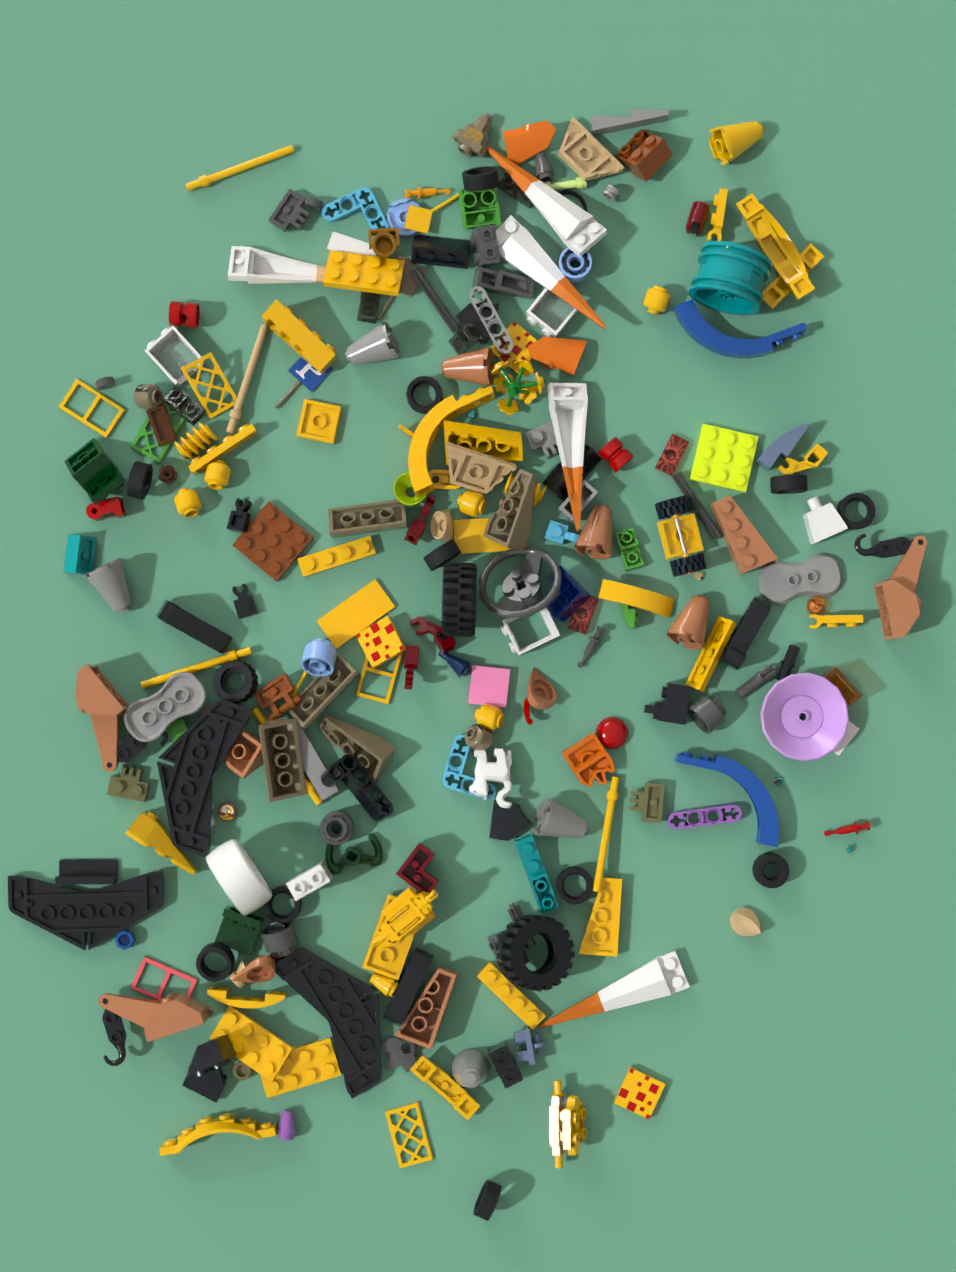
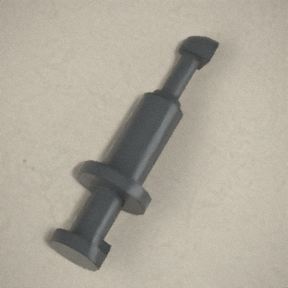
[578,626,605,668]

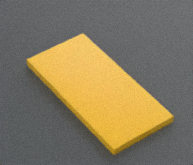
[453,518,527,554]
[317,579,395,649]

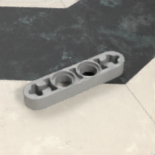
[469,286,513,355]

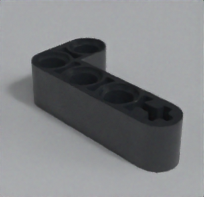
[719,596,772,670]
[156,600,233,654]
[321,754,394,822]
[383,947,434,1027]

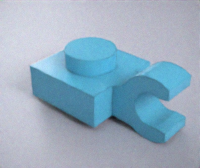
[544,520,579,545]

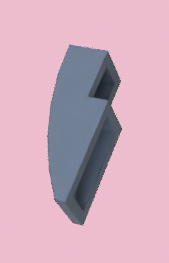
[755,423,809,471]

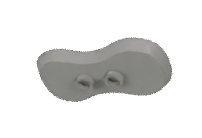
[758,553,843,605]
[124,672,206,742]

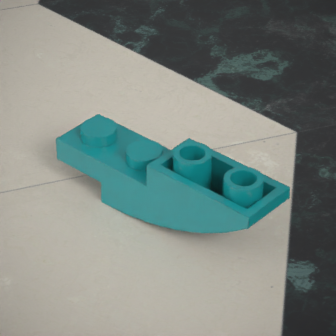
[514,834,559,914]

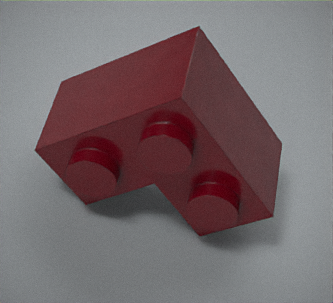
[396,842,439,894]

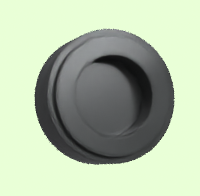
[304,196,324,210]
[95,377,115,390]

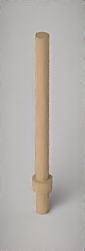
[226,324,268,434]

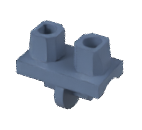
[514,1026,547,1065]

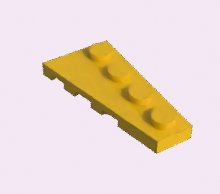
[578,877,622,957]

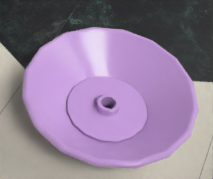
[760,672,849,761]

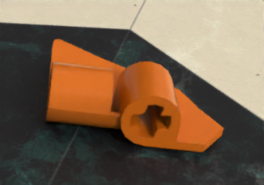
[503,121,556,165]
[527,337,587,376]

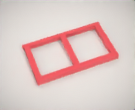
[130,956,198,1001]

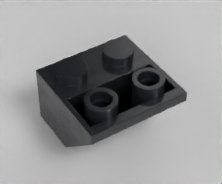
[187,1034,236,1077]

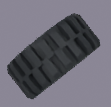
[442,562,477,637]
[496,914,575,991]

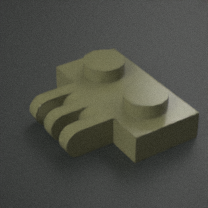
[107,764,150,802]
[629,782,665,823]

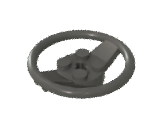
[478,547,562,619]

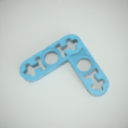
[322,187,389,237]
[442,734,496,800]

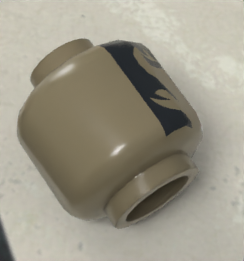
[133,384,163,409]
[465,724,493,751]

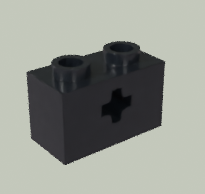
[488,1041,523,1089]

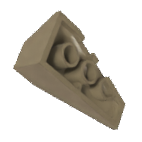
[483,469,535,551]
[319,714,396,783]

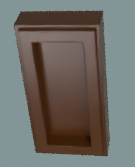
[146,404,178,447]

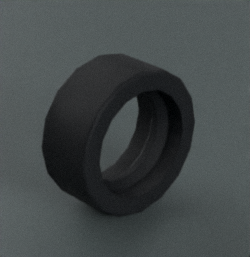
[462,166,499,191]
[406,376,443,414]
[127,461,153,500]
[770,474,808,494]
[837,493,875,530]
[423,539,461,571]
[556,866,594,904]
[264,885,302,923]
[196,942,235,982]
[473,1179,502,1221]

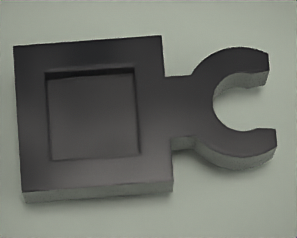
[226,498,252,533]
[232,584,258,619]

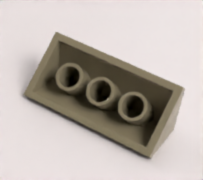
[329,500,408,538]
[288,653,360,729]
[258,718,306,802]

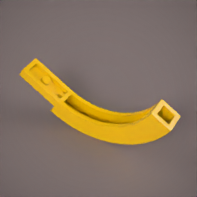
[408,385,495,498]

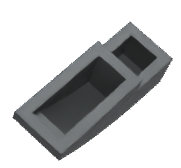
[472,267,535,299]

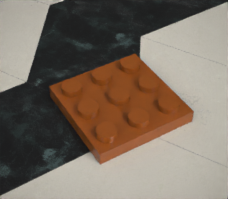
[232,501,313,582]

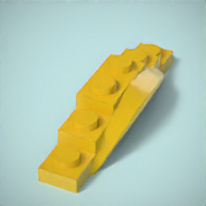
[736,193,815,300]
[159,1113,278,1156]

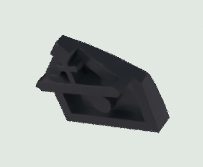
[456,303,499,344]
[489,800,533,841]
[182,1067,227,1103]

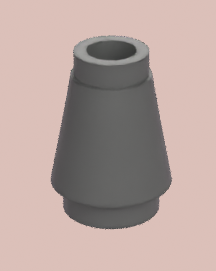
[535,153,554,183]

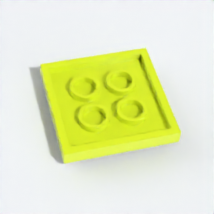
[689,424,759,493]

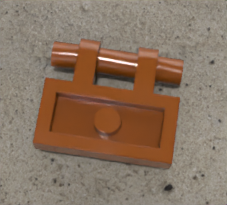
[254,673,303,720]

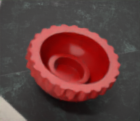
[595,717,629,749]

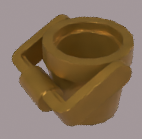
[368,228,400,258]

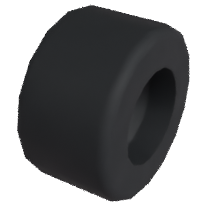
[752,852,789,888]

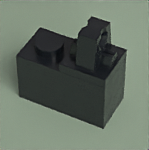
[644,683,691,725]

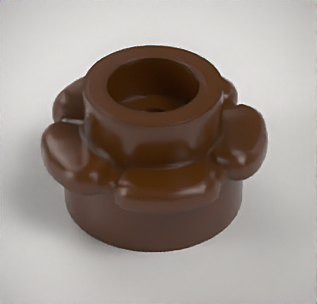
[158,465,177,484]

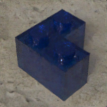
[547,565,591,622]

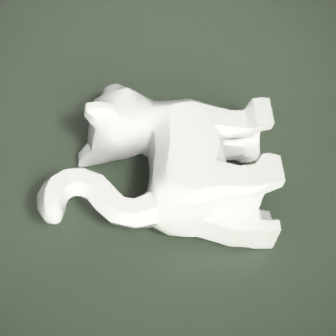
[469,748,512,808]

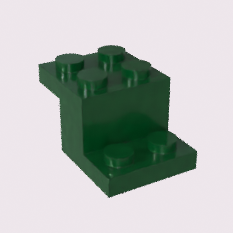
[64,438,126,505]

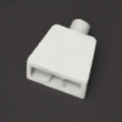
[803,496,848,545]

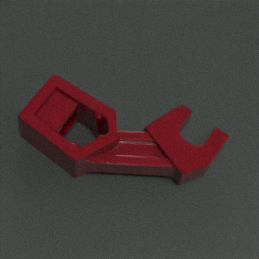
[404,495,436,545]
[410,617,456,655]
[404,645,419,690]

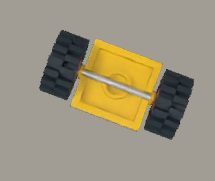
[655,495,707,577]

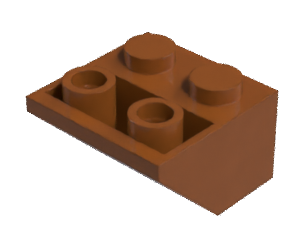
[615,129,673,182]

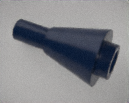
[438,651,471,678]

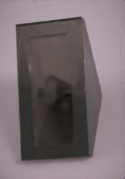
[448,323,483,355]

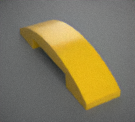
[762,243,824,309]
[598,579,674,618]
[207,987,287,1008]
[410,1055,481,1120]

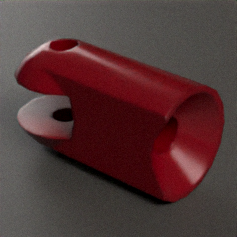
[686,201,710,237]

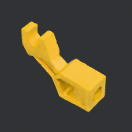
[777,443,828,475]

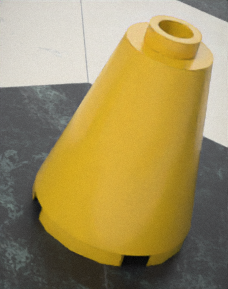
[709,121,764,165]

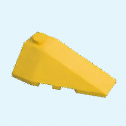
[125,811,198,875]

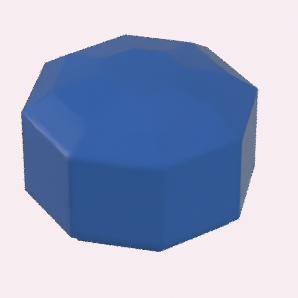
[115,929,136,950]

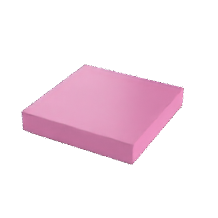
[468,665,510,707]

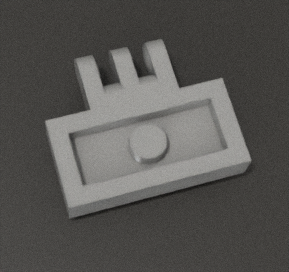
[525,421,557,459]

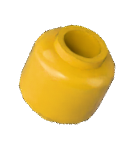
[643,285,671,315]
[204,460,231,490]
[174,488,202,518]
[457,490,487,517]
[474,704,504,731]

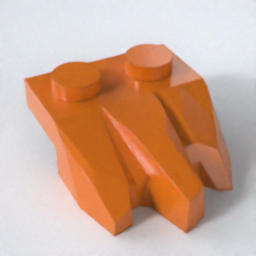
[561,732,616,787]

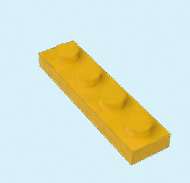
[188,424,258,475]
[298,536,376,577]
[685,616,737,692]
[477,962,546,1030]

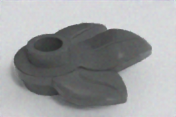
[380,1037,417,1072]

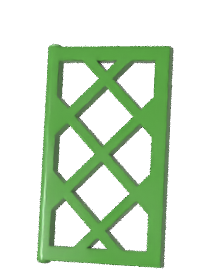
[130,400,189,464]

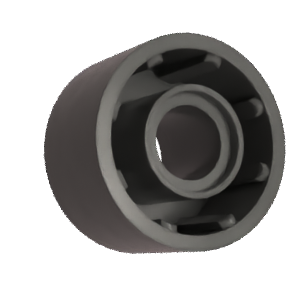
[687,696,726,734]
[320,811,354,845]
[261,921,298,958]

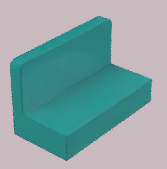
[64,535,97,575]

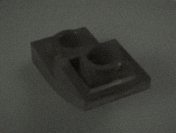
[497,173,534,209]
[357,292,381,324]
[163,386,206,426]

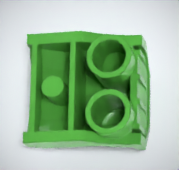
[458,187,501,230]

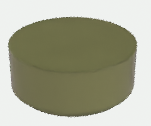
[232,1060,253,1080]

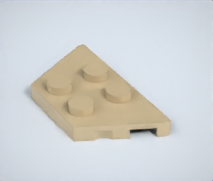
[558,117,624,181]
[446,441,517,494]

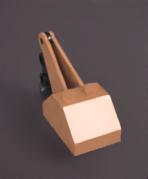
[854,534,927,640]
[75,664,168,772]
[98,992,210,1066]

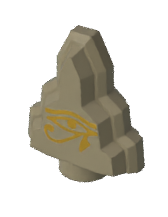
[452,113,492,158]

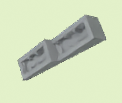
[591,109,669,136]
[297,723,339,801]

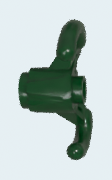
[325,834,383,874]

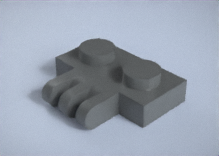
[269,189,311,232]

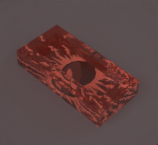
[655,434,689,477]
[567,592,598,635]

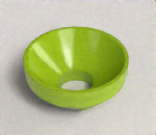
[393,472,428,506]

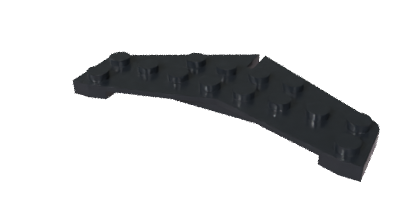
[157,700,253,857]
[8,871,164,950]
[275,948,382,1099]

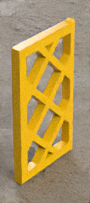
[181,352,237,419]
[385,1102,433,1168]

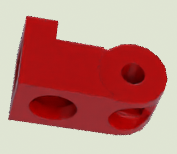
[86,496,126,521]

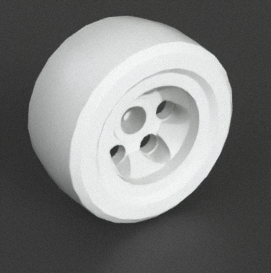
[206,839,272,916]

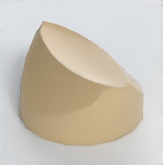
[430,509,453,542]
[730,907,761,937]

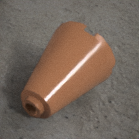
[441,347,495,386]
[574,504,612,560]
[666,595,710,650]

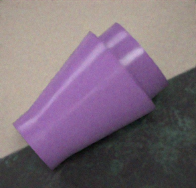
[277,1111,296,1140]

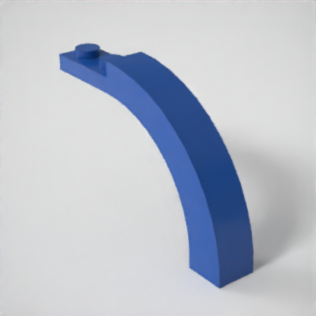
[673,299,807,359]
[674,752,779,847]

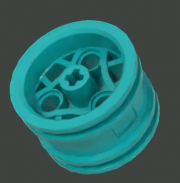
[688,241,773,316]

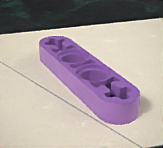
[667,804,742,830]

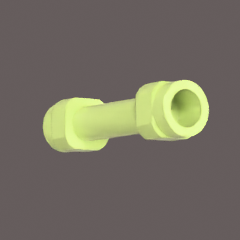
[544,176,587,191]

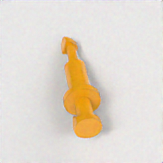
[405,186,450,200]

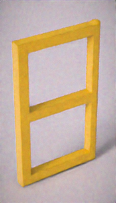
[59,379,125,438]
[355,652,403,704]

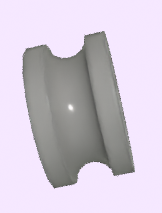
[601,184,621,203]

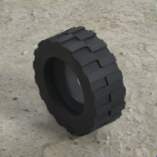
[213,660,258,703]

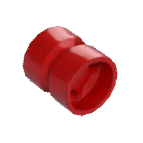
[169,301,200,328]
[598,437,634,473]

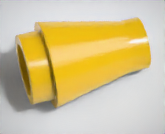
[369,972,399,997]

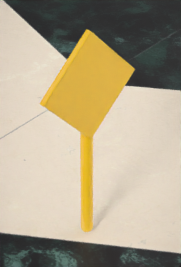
[404,193,459,234]

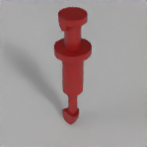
[824,821,870,836]

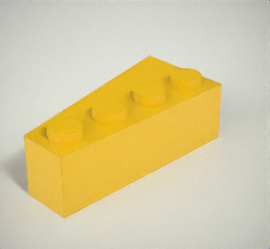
[261,299,337,374]
[443,420,523,465]

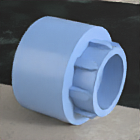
[558,248,592,283]
[301,638,337,677]

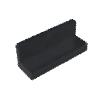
[411,235,471,269]
[543,444,602,502]
[55,859,118,885]

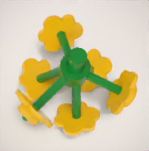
[492,359,545,415]

